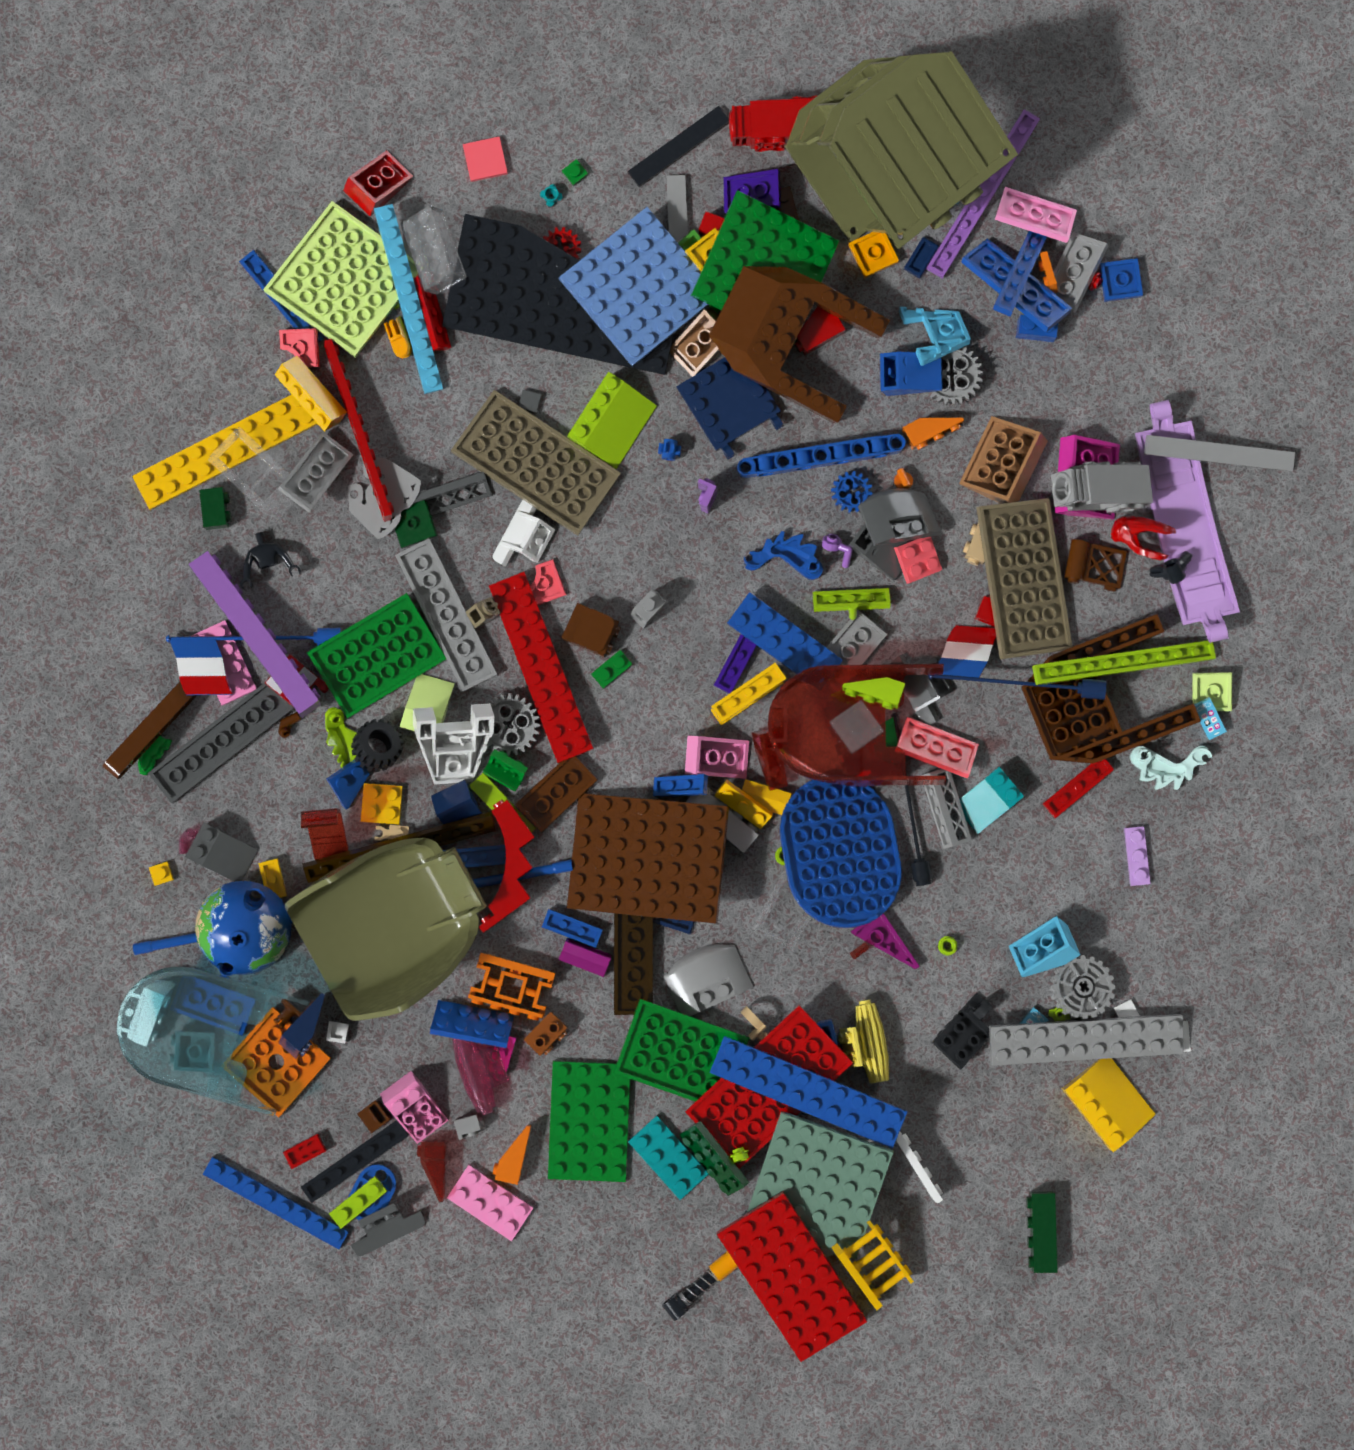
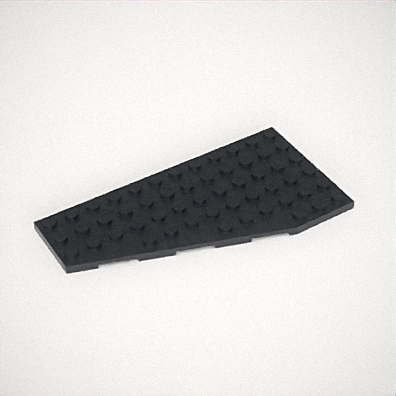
[442,214,674,375]

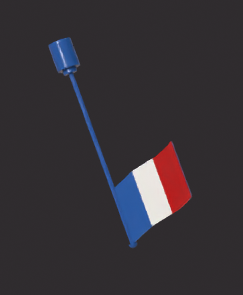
[166,628,342,695]

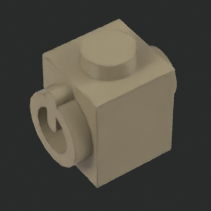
[465,597,500,628]

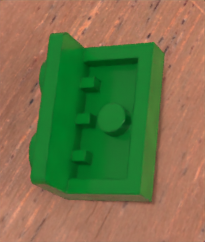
[483,749,528,791]

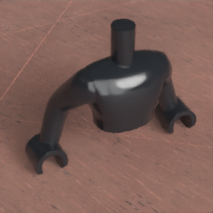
[240,532,301,590]

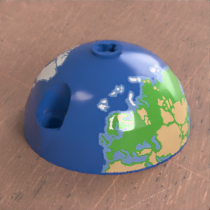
[195,881,292,976]

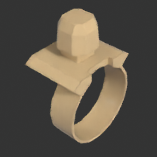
[741,1006,767,1042]

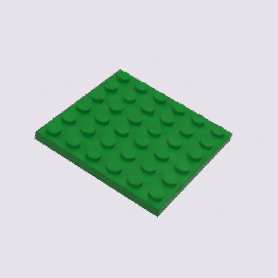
[690,190,839,345]

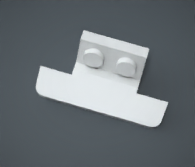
[493,500,555,567]

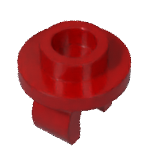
[1088,272,1102,291]

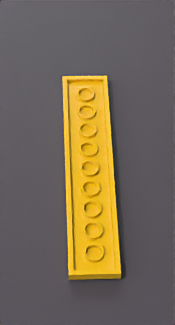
[132,394,318,510]

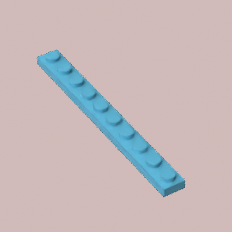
[374,204,443,395]

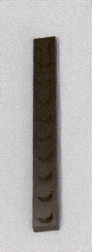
[302,811,496,883]

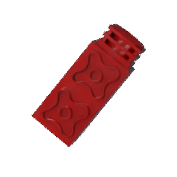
[729,96,817,152]

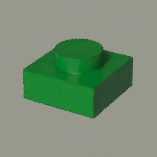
[562,159,588,187]

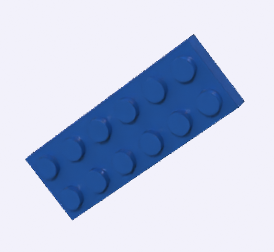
[961,238,1072,332]
[727,592,843,691]

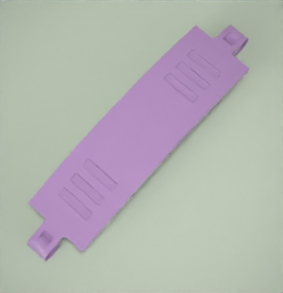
[1135,400,1240,643]

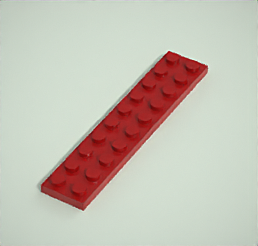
[489,572,594,764]

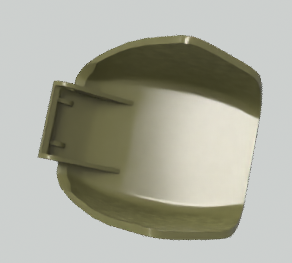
[285,838,487,1021]

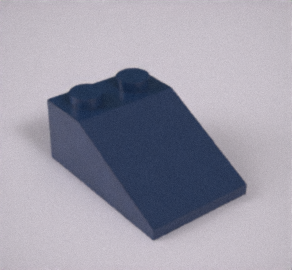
[279,993,325,1059]

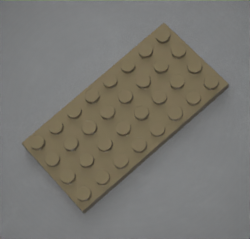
[451,390,621,536]
[976,498,1072,660]

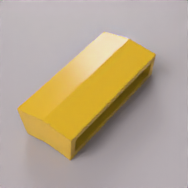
[742,779,791,815]

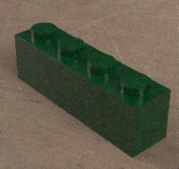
[1026,1191,1058,1273]

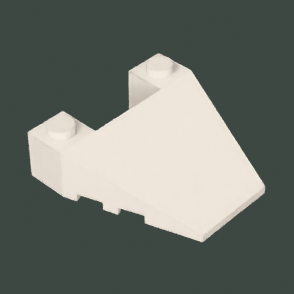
[413,703,494,785]

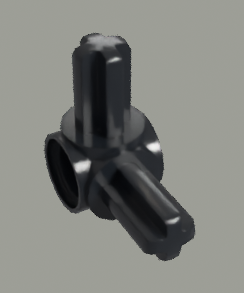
[1149,551,1193,584]

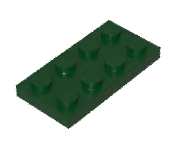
[679,1121,750,1196]

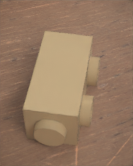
[963,522,985,566]

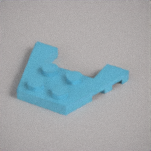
[899,307,971,366]

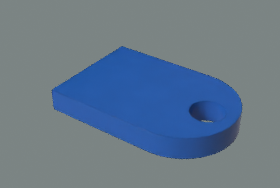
[348,1164,396,1220]

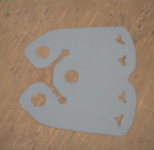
[348,458,421,539]

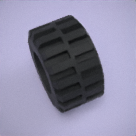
[351,719,404,772]

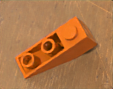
[902,418,964,450]

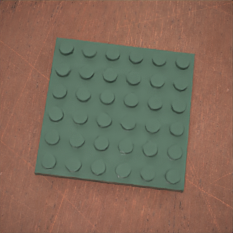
[747,1111,894,1259]

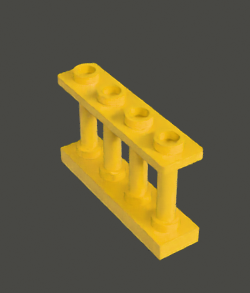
[711,662,787,725]
[831,1221,914,1311]

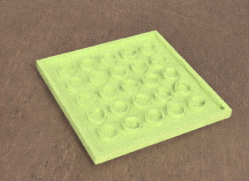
[263,201,424,358]

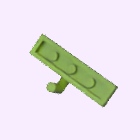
[812,588,891,620]

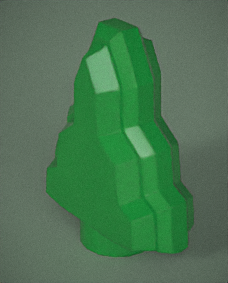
[138,734,172,776]

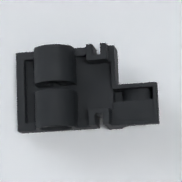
[932,993,993,1069]

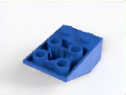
[880,352,942,396]

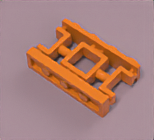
[468,952,556,1021]

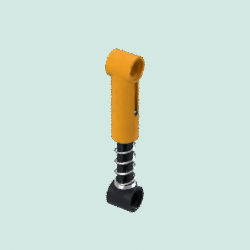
[662,1251,738,1321]

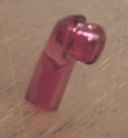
[179,828,198,854]

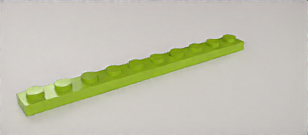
[1032,641,1216,685]

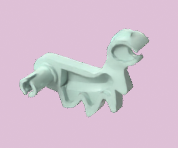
[1130,746,1212,790]

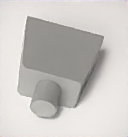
[630,590,668,629]

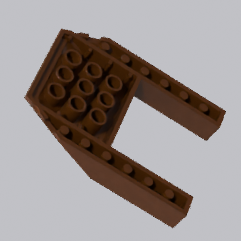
[709,266,890,423]
[1021,614,1201,764]

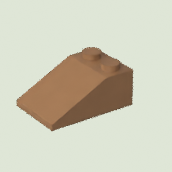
[670,308,721,377]

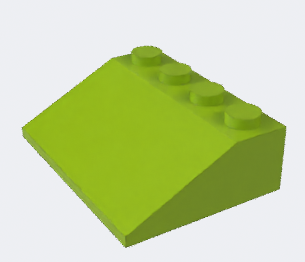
[567,372,657,469]

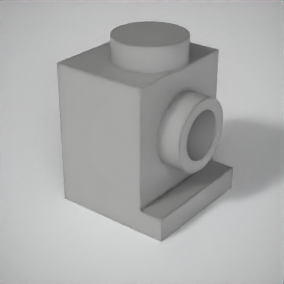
[454,1113,485,1140]

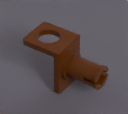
[273,998,315,1029]

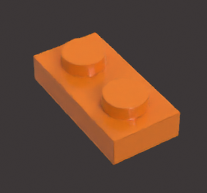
[1037,251,1058,293]

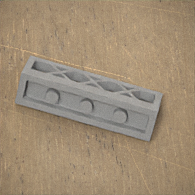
[921,769,972,849]

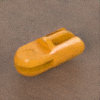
[384,316,412,359]

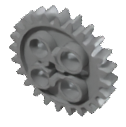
[926,347,983,407]
[487,693,541,756]

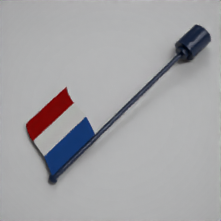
[928,625,1106,700]

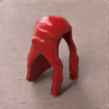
[1111,516,1176,561]

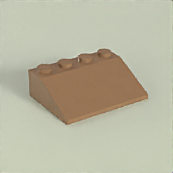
[959,416,1048,504]

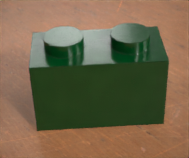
[199,487,232,530]

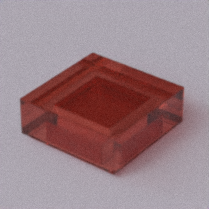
[848,942,869,959]

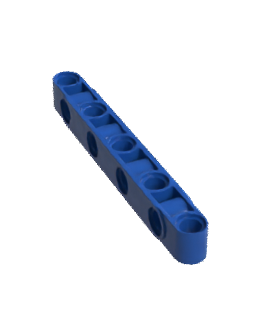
[737,434,906,478]

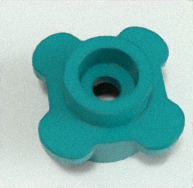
[540,184,563,207]

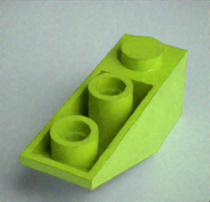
[842,677,905,710]

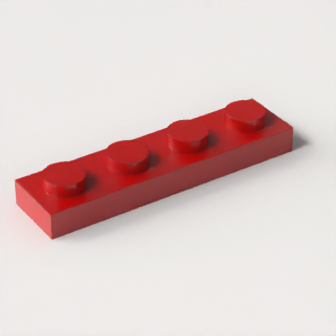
[413,276,452,350]
[1042,759,1114,819]

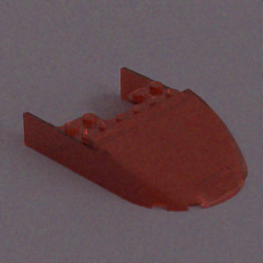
[768,664,946,787]

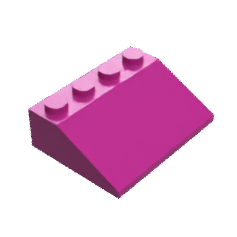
[1055,435,1120,520]

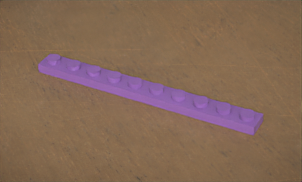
[926,109,1040,279]

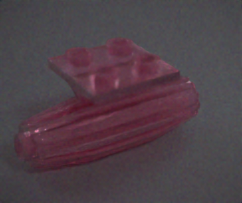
[452,1038,509,1115]

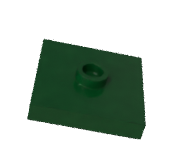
[391,500,438,549]

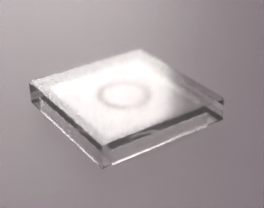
[830,700,884,754]

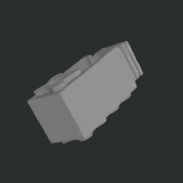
[1051,462,1153,513]

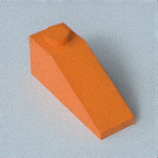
[492,1125,531,1185]

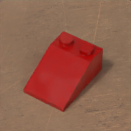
[343,150,413,216]

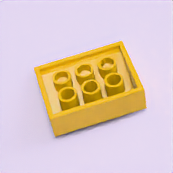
[1061,1058,1156,1152]

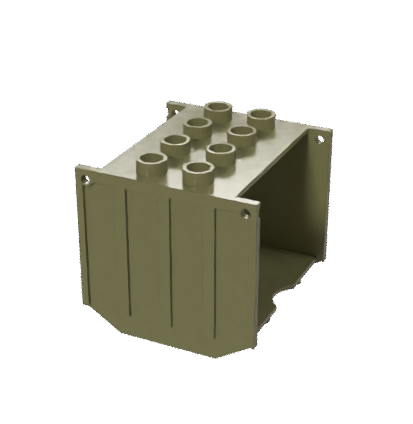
[784,51,1018,249]

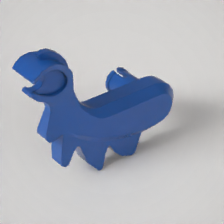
[743,531,823,580]

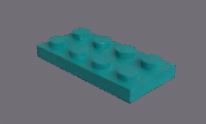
[628,1115,708,1200]

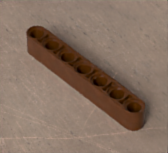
[103,682,198,779]

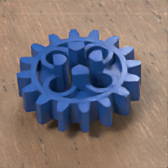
[831,471,873,513]

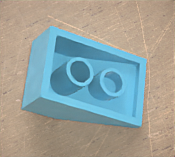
[1009,916,1081,977]

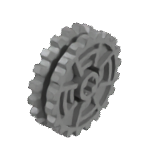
[1049,955,1116,1020]

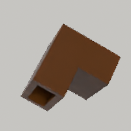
[357,1099,392,1133]

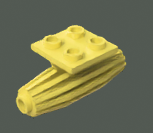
[838,1000,889,1083]

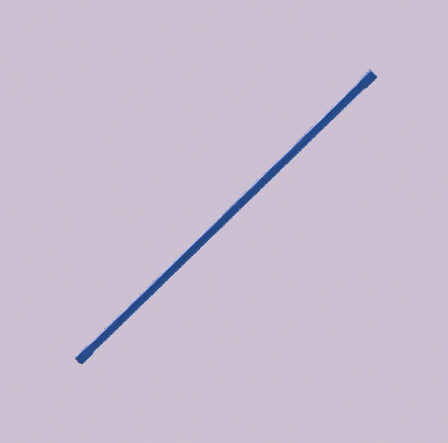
[133,859,573,955]

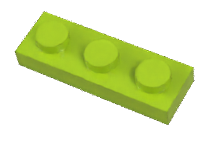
[329,1175,388,1229]

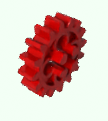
[543,227,581,260]

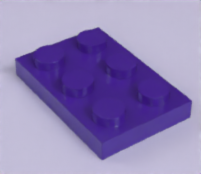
[723,169,781,214]

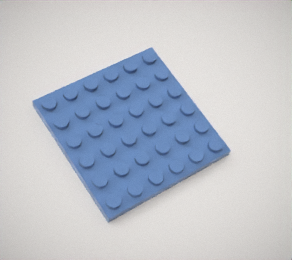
[559,207,709,367]

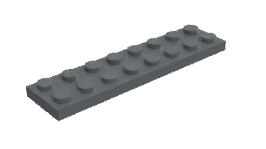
[148,682,295,804]

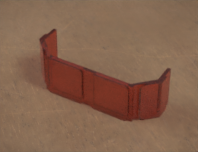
[301,808,349,860]

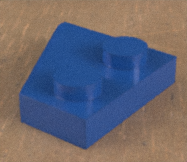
[326,760,369,810]

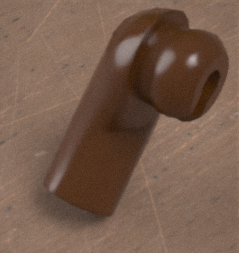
[278,712,301,738]

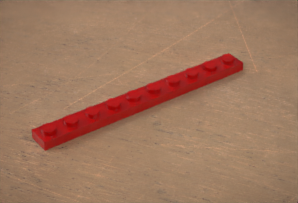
[324,339,394,522]

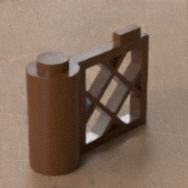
[1064,539,1127,592]

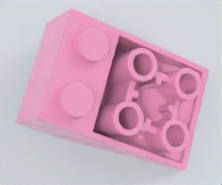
[380,1071,449,1144]

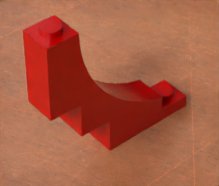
[479,799,535,933]

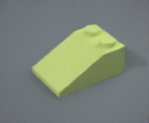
[400,674,455,732]

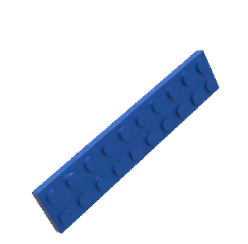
[710,1036,907,1149]

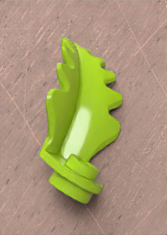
[325,707,357,768]

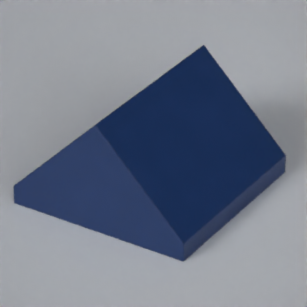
[431,779,482,824]

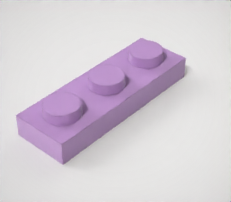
[1124,827,1150,886]

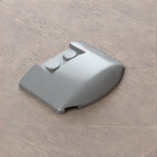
[664,944,753,1016]

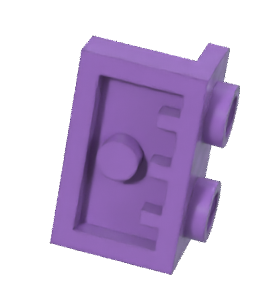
[698,478,717,513]

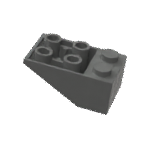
[849,524,907,581]

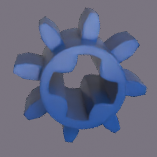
[658,439,681,461]

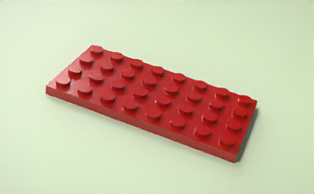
[685,1005,853,1169]
[716,1191,867,1362]

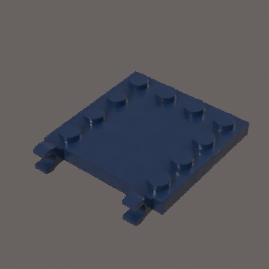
[676,357,783,460]

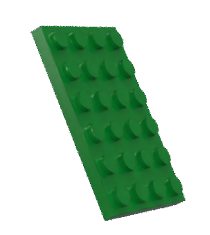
[307,593,446,718]
[613,999,750,1101]
[548,1061,630,1182]

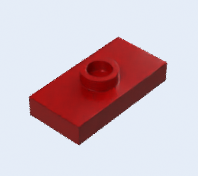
[283,1134,327,1170]

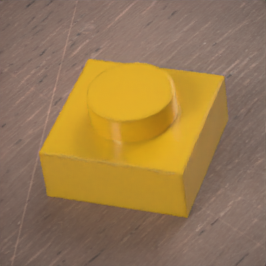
[149,862,174,886]

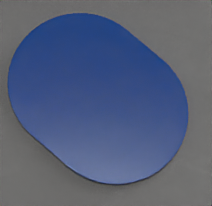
[780,775,902,928]

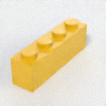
[275,356,347,432]

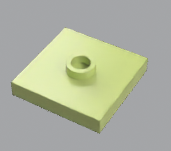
[1192,672,1232,711]

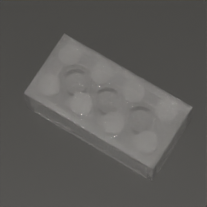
[400,205,466,295]

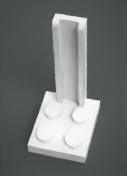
[868,1132,943,1203]

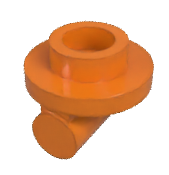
[894,468,913,489]

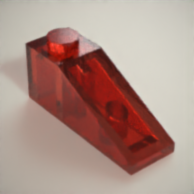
[752,728,788,791]
[417,1140,446,1202]

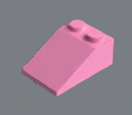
[685,736,749,779]

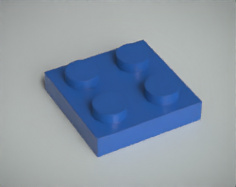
[1099,258,1143,302]

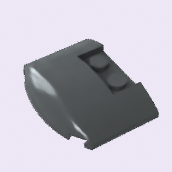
[858,488,941,546]

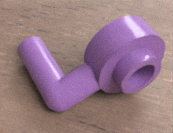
[822,534,853,568]

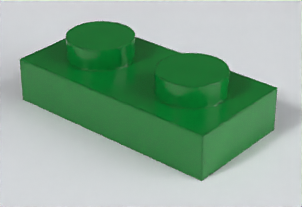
[591,650,633,689]

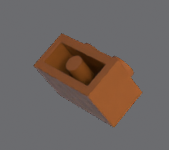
[523,1011,568,1056]

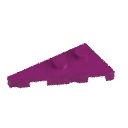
[850,913,920,969]

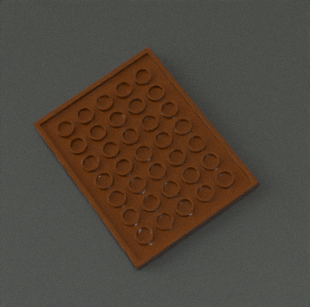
[567,794,729,924]

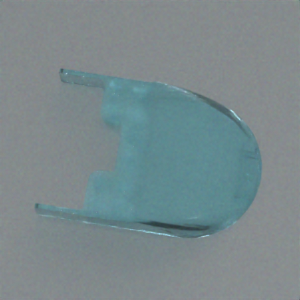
[117,967,310,1116]

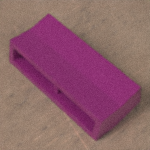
[558,938,612,977]

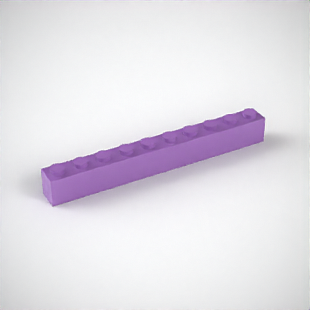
[189,551,321,718]

